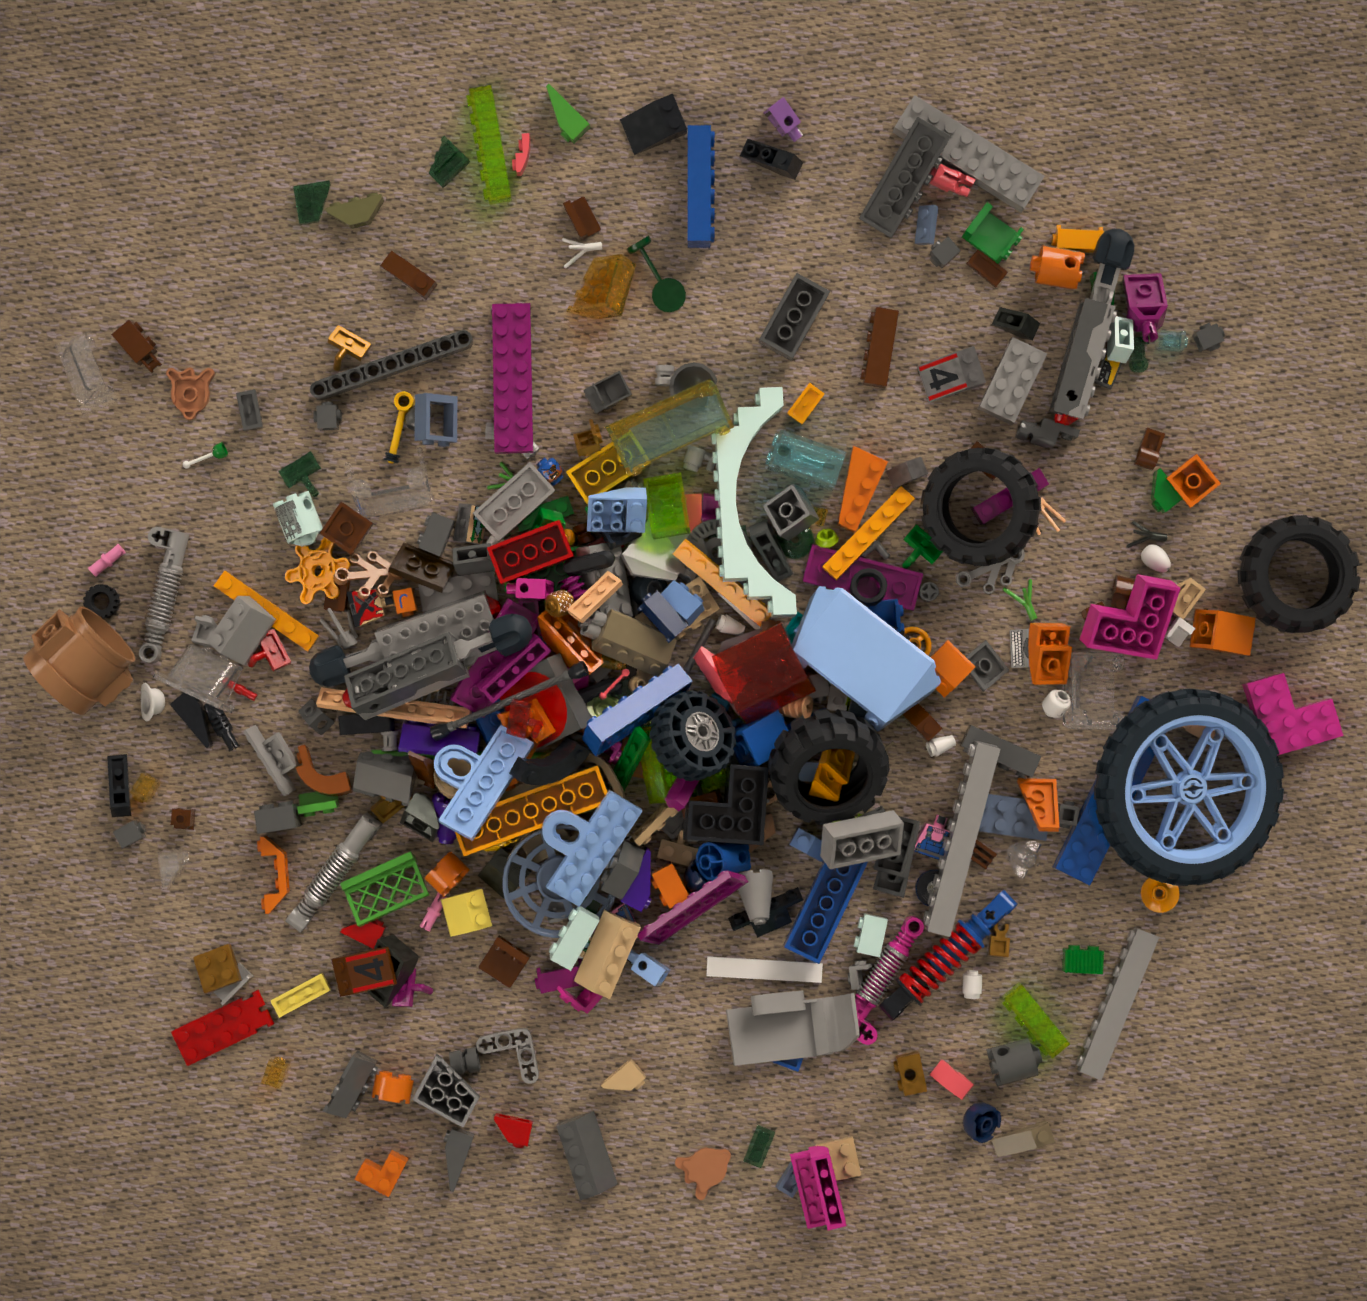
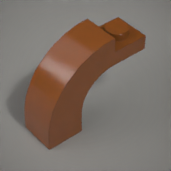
[296,745,353,796]

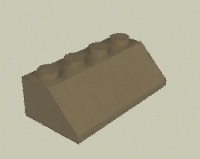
[591,609,677,677]

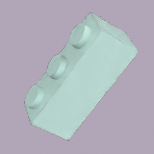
[549,906,600,971]

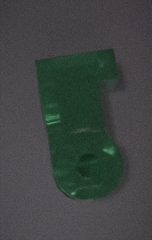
[1128,336,1150,374]

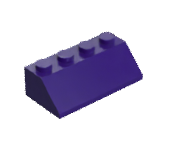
[398,720,481,756]

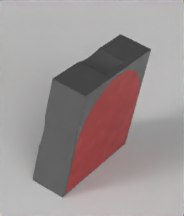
[499,653,591,752]

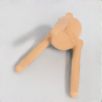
[1036,497,1066,535]

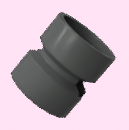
[449,1047,481,1075]

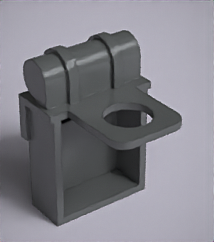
[583,371,632,414]

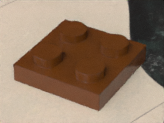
[319,502,374,555]

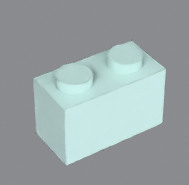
[1107,316,1134,363]
[853,913,888,957]

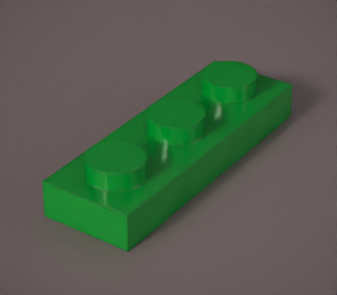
[517,496,574,532]

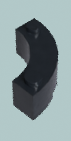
[509,736,591,785]

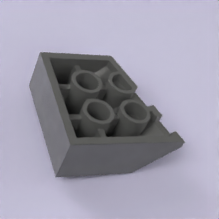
[353,752,417,807]
[323,1050,378,1119]

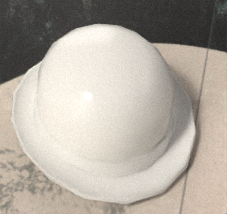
[141,683,165,721]

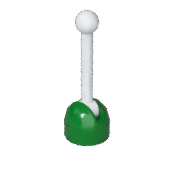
[183,442,228,469]

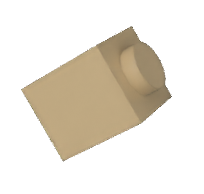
[601,1058,646,1091]

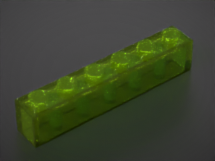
[466,85,512,205]

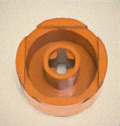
[424,852,470,897]
[372,1070,414,1104]

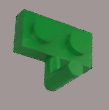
[902,524,943,569]

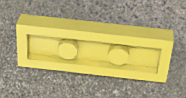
[271,973,331,1018]

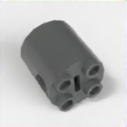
[986,1038,1043,1087]

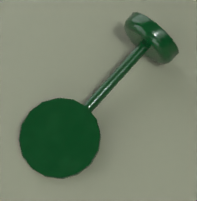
[626,235,686,312]

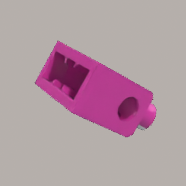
[506,578,554,601]

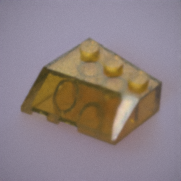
[567,254,636,320]

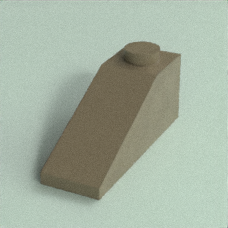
[991,1120,1055,1157]

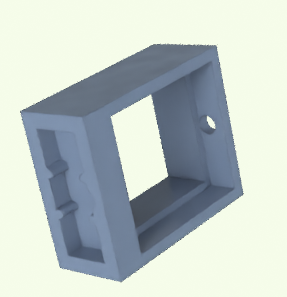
[415,393,458,447]

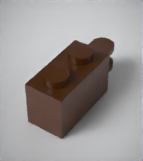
[111,320,162,373]

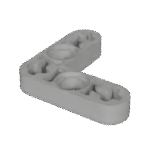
[476,1028,539,1084]

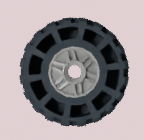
[650,691,736,781]

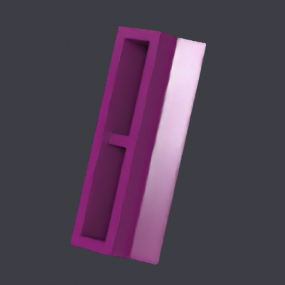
[665,777,699,811]

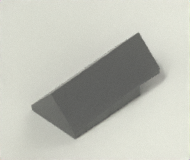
[873,816,920,898]

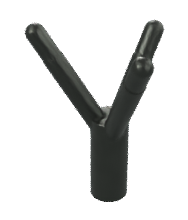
[1126,521,1167,548]

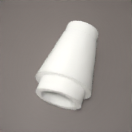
[715,614,745,636]
[926,735,956,757]

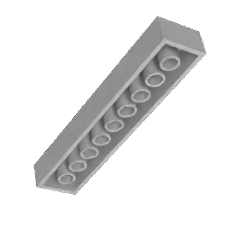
[923,740,1000,937]

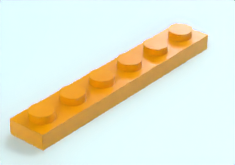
[822,486,915,581]
[673,538,771,627]
[214,570,319,652]

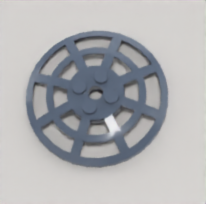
[502,824,615,938]

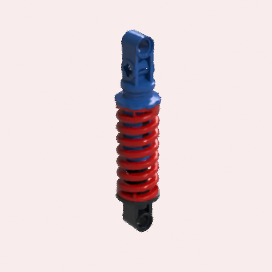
[879,890,1018,1021]

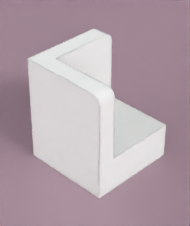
[1165,617,1195,647]

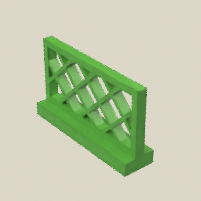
[340,851,429,927]

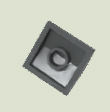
[965,640,1009,692]

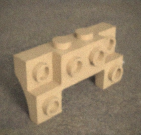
[635,577,720,640]

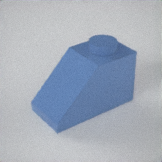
[789,827,823,862]

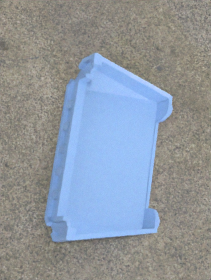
[786,586,941,732]

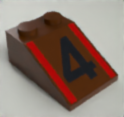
[331,946,397,997]

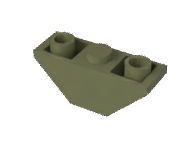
[325,193,384,229]

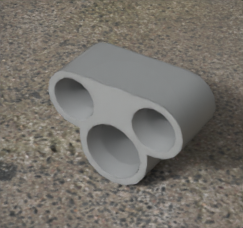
[578,610,607,640]

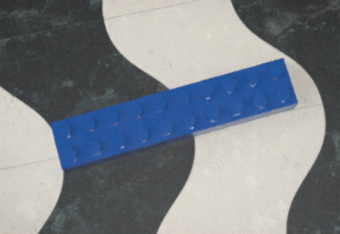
[1052,696,1166,886]

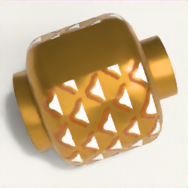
[545,590,574,617]

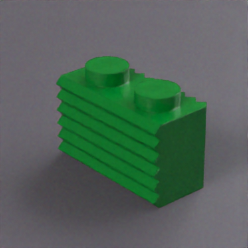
[1062,944,1104,974]

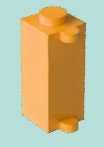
[1051,225,1104,253]

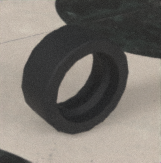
[850,568,887,607]

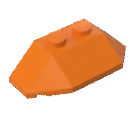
[537,610,604,675]

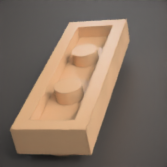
[567,571,623,623]

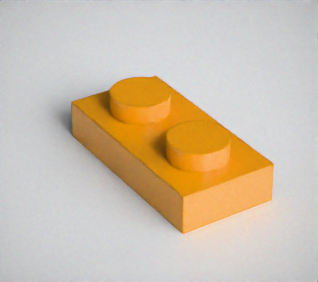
[787,382,825,425]

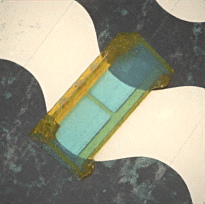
[605,379,734,476]

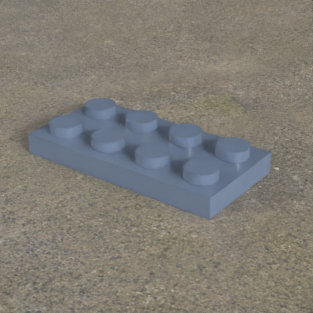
[979,794,1048,841]

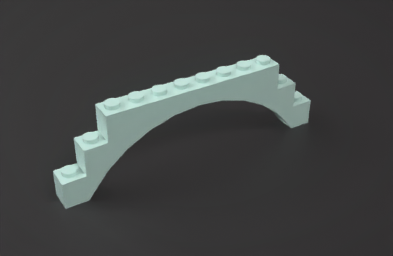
[711,387,797,618]

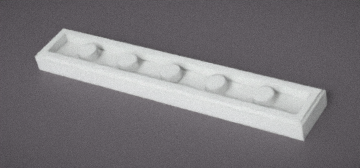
[706,956,823,983]

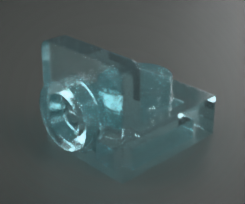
[1158,330,1188,352]

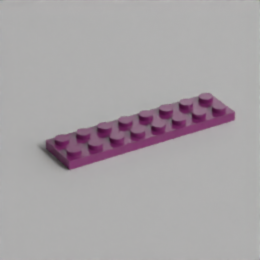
[492,303,534,454]

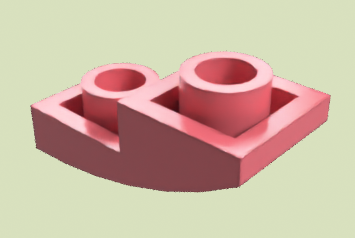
[512,133,530,176]
[930,1060,974,1100]

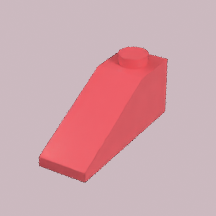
[693,646,749,704]

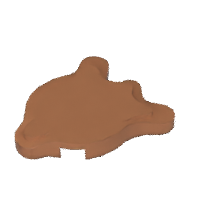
[166,367,215,420]
[675,1147,731,1200]

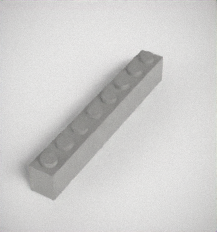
[1076,927,1159,1080]

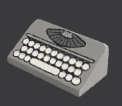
[1009,629,1030,668]

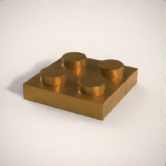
[193,944,242,994]

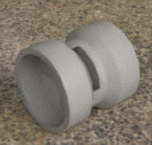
[655,365,674,387]

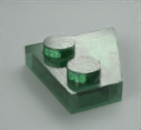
[429,136,470,188]

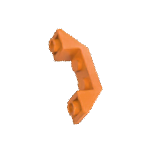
[257,836,290,914]

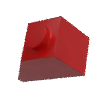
[340,919,387,949]
[494,1113,533,1148]

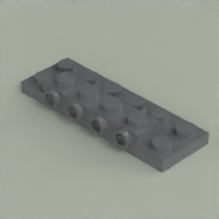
[859,117,951,238]

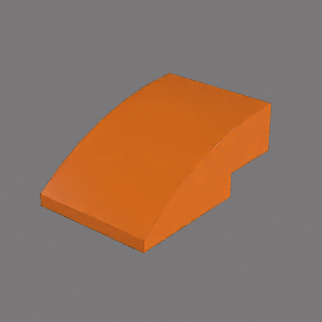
[1028,623,1072,685]

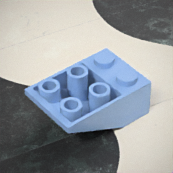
[587,487,647,533]

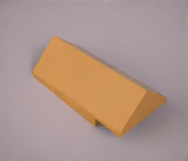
[809,748,855,802]

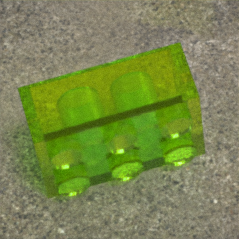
[643,472,691,540]

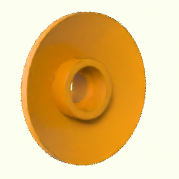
[1141,878,1180,913]

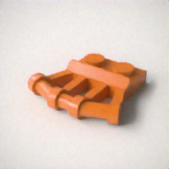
[497,698,556,759]

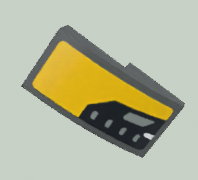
[1094,347,1122,390]

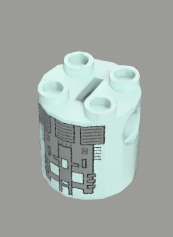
[273,491,323,547]

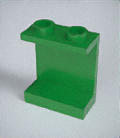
[962,202,1024,264]

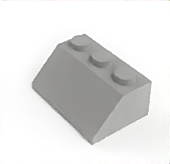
[207,596,276,665]

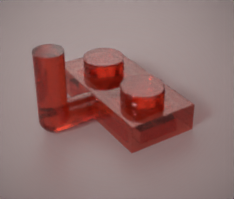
[506,698,543,739]

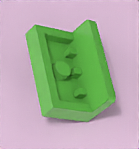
[297,792,340,817]

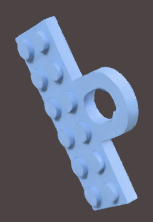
[434,725,534,841]
[542,790,642,907]

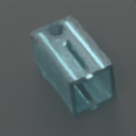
[765,430,847,492]

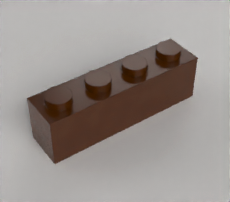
[860,307,899,388]

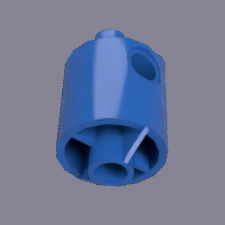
[696,842,751,881]

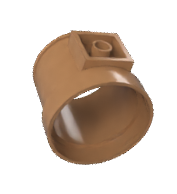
[23,607,135,715]

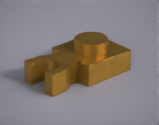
[988,923,1010,958]

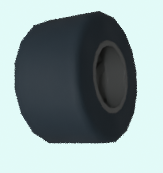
[630,576,668,605]

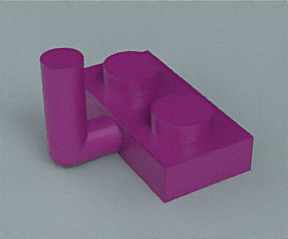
[392,968,433,1007]

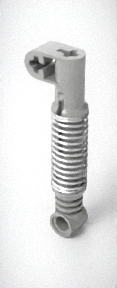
[139,527,189,663]
[285,812,382,933]

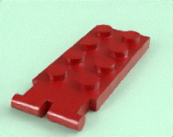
[171,990,275,1066]

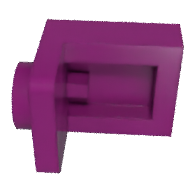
[701,493,719,522]

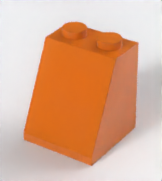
[1189,609,1256,656]

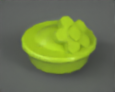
[815,529,839,548]

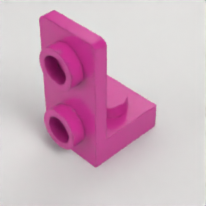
[556,986,603,1014]

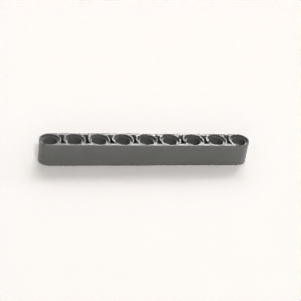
[310,330,474,400]

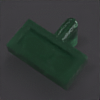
[278,451,321,497]

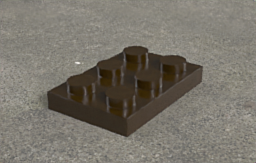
[388,542,455,593]

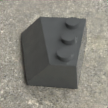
[412,1054,480,1127]

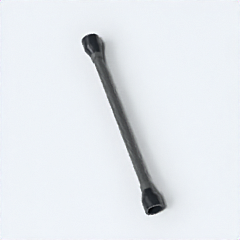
[430,661,589,741]

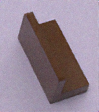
[563,197,601,241]
[324,577,350,612]

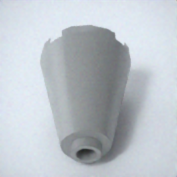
[738,869,773,925]

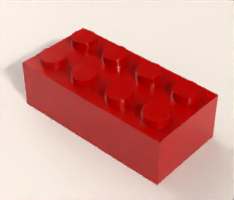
[487,520,574,585]

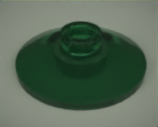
[776,527,814,559]

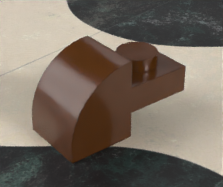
[1110,575,1135,610]

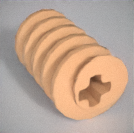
[770,692,813,719]

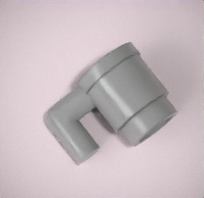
[683,445,716,473]

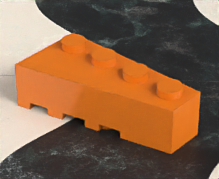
[837,446,888,533]

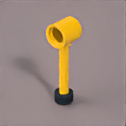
[383,391,415,464]

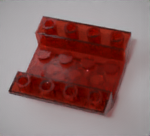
[712,622,816,724]

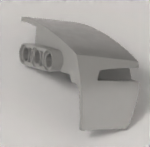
[726,990,860,1066]

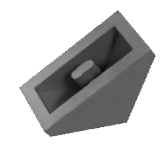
[886,457,928,489]

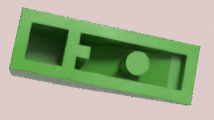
[546,84,590,144]

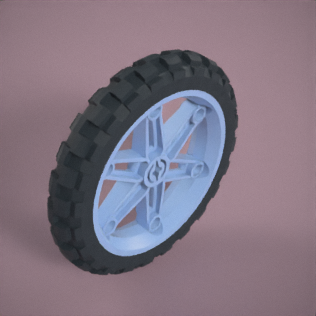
[1094,689,1284,886]

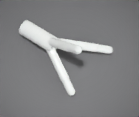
[562,238,602,269]

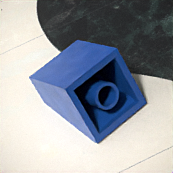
[733,710,789,766]

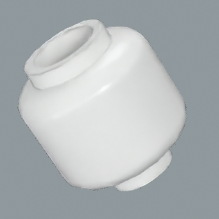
[1042,690,1071,718]

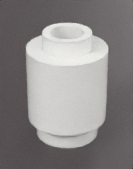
[962,970,982,999]

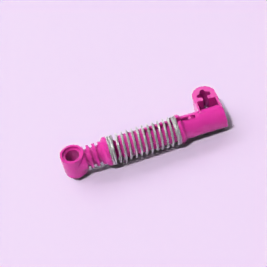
[855,916,924,1045]

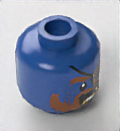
[536,457,564,486]

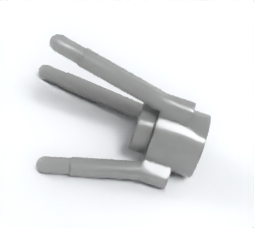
[320,608,358,650]

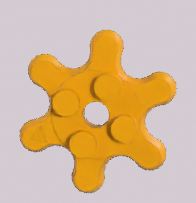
[285,537,350,604]

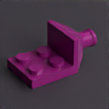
[1122,273,1168,342]

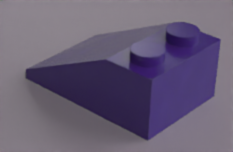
[620,846,651,912]

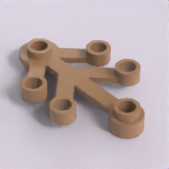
[333,551,402,600]

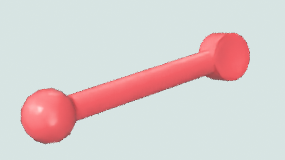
[599,669,630,700]

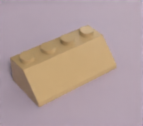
[574,910,641,999]

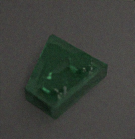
[293,180,331,225]

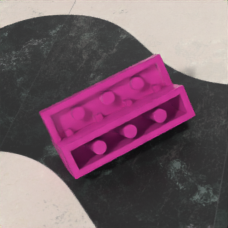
[790,1146,847,1230]

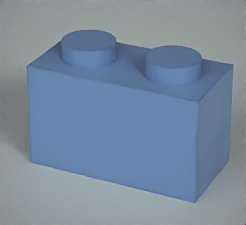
[661,580,705,626]

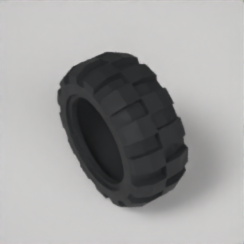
[920,448,1041,566]
[1237,515,1361,633]
[768,709,890,825]

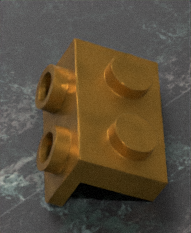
[573,419,603,457]

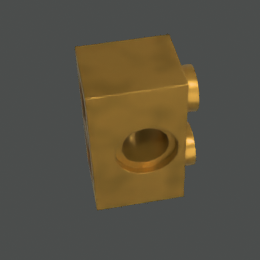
[893,1051,927,1096]

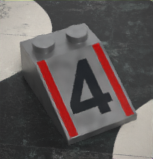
[917,346,986,403]

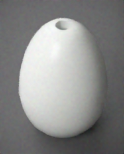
[1141,545,1171,572]

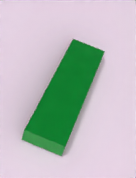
[608,726,651,791]

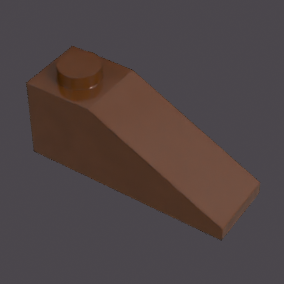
[380,251,437,300]
[408,751,436,789]

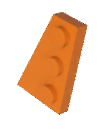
[1017,778,1059,832]

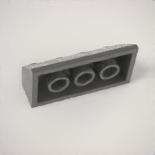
[556,1111,618,1200]

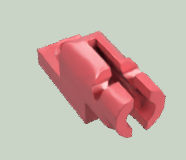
[929,164,976,197]

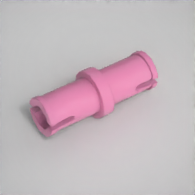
[88,544,126,577]
[419,892,447,932]

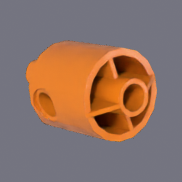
[1030,245,1085,290]

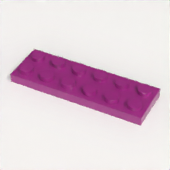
[802,544,923,611]
[450,598,539,718]
[638,870,748,945]

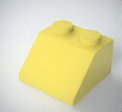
[440,889,492,937]

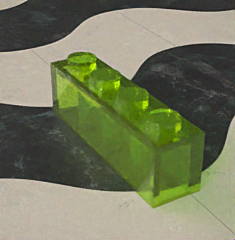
[1001,982,1070,1059]

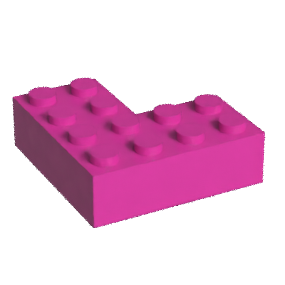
[1079,574,1181,660]
[1242,673,1343,756]

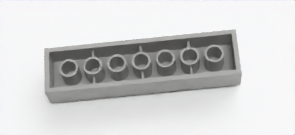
[892,95,1045,213]

